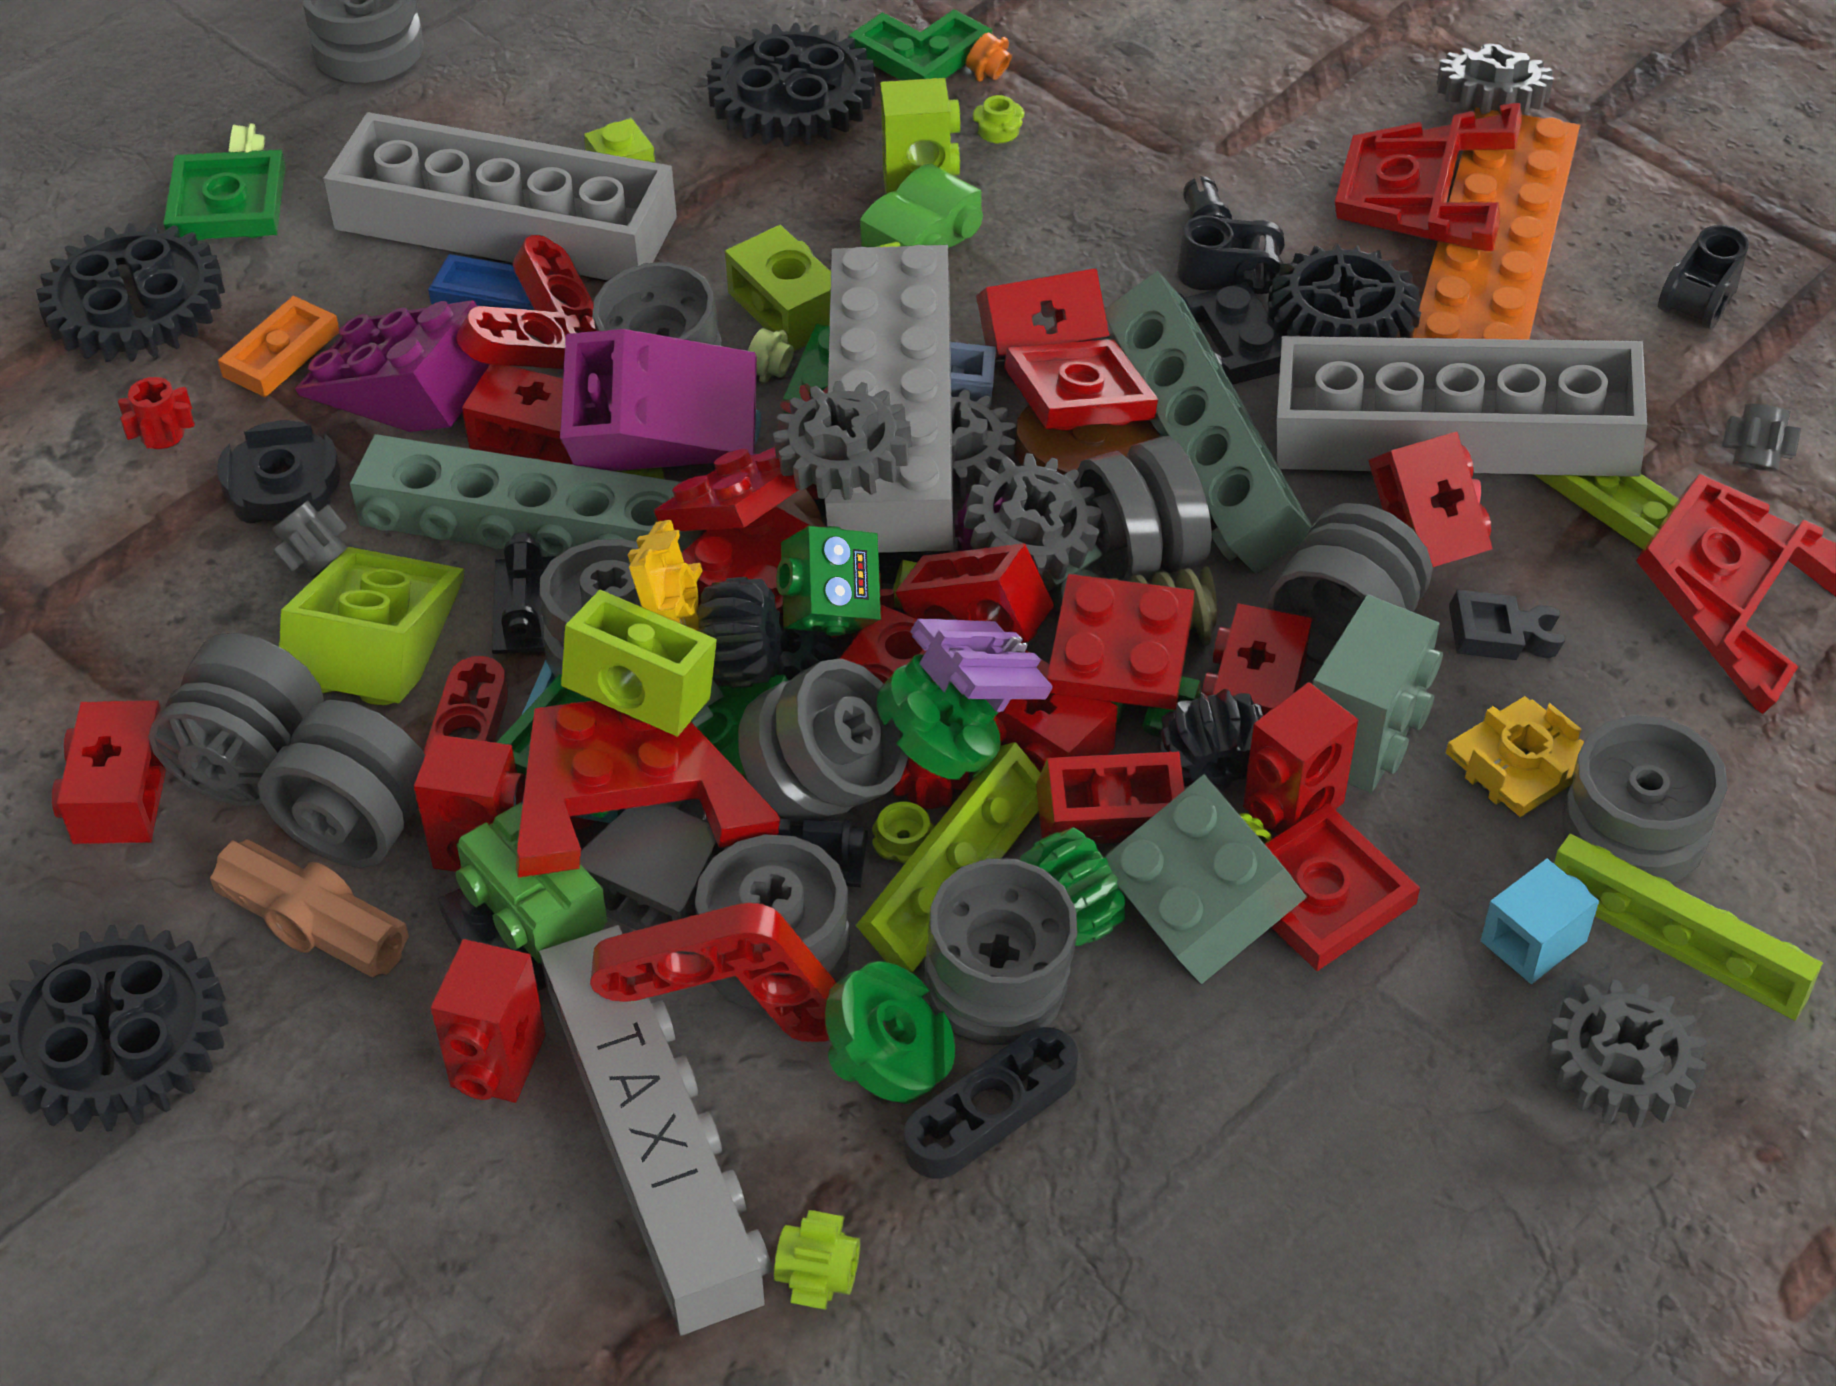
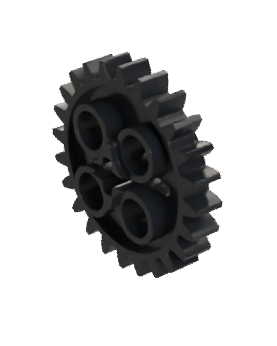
[707,23,875,147]
[36,222,225,362]
[0,924,229,1132]

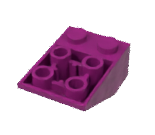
[295,300,490,432]
[560,329,757,471]

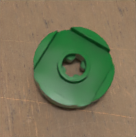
[877,654,1001,780]
[825,961,955,1104]

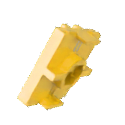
[628,520,703,631]
[1445,696,1584,817]

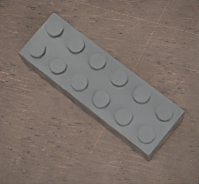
[323,112,677,280]
[825,245,953,553]
[1277,336,1647,477]

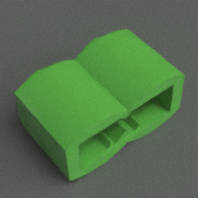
[860,164,983,248]

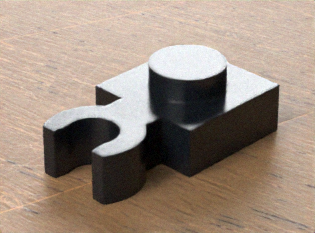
[1449,589,1565,660]

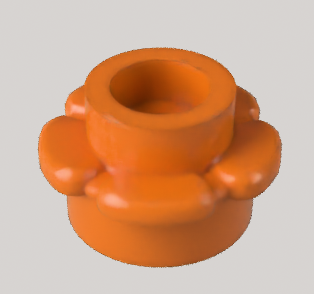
[966,32,1012,82]

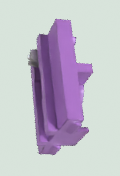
[910,619,1053,712]

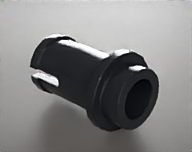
[1183,176,1232,220]

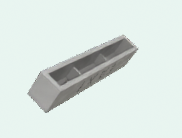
[539,925,772,1336]

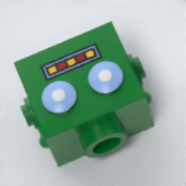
[776,526,881,636]

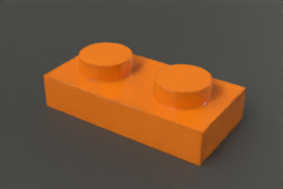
[218,295,339,397]

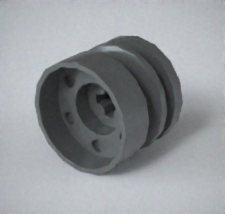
[592,262,722,346]
[1268,503,1433,665]
[149,633,324,806]
[924,859,1077,1044]

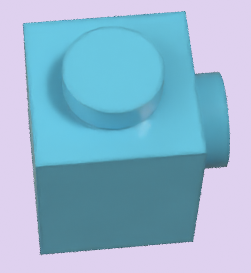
[1481,858,1599,984]

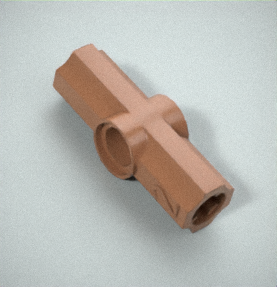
[210,839,409,978]

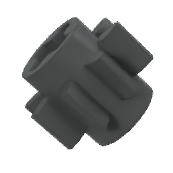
[1722,404,1801,471]
[272,500,347,576]

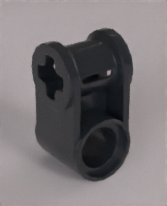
[1177,215,1285,294]
[1658,225,1749,329]

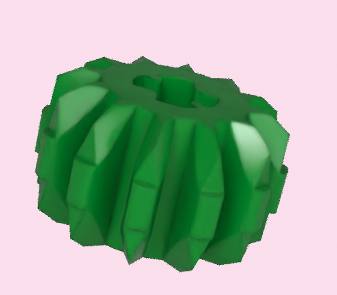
[1020,827,1125,946]

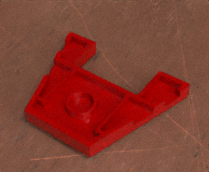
[1335,103,1522,251]
[1635,474,1836,714]
[516,700,780,878]

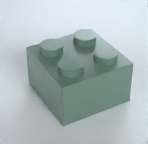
[1313,594,1443,793]
[1105,774,1307,984]

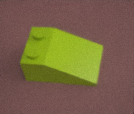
[279,547,464,705]

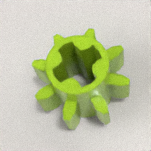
[774,1210,860,1310]

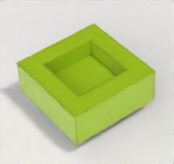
[584,118,655,163]

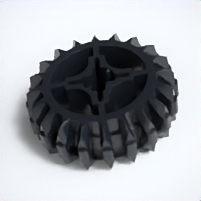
[1267,243,1421,338]

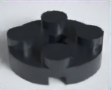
[217,420,340,523]

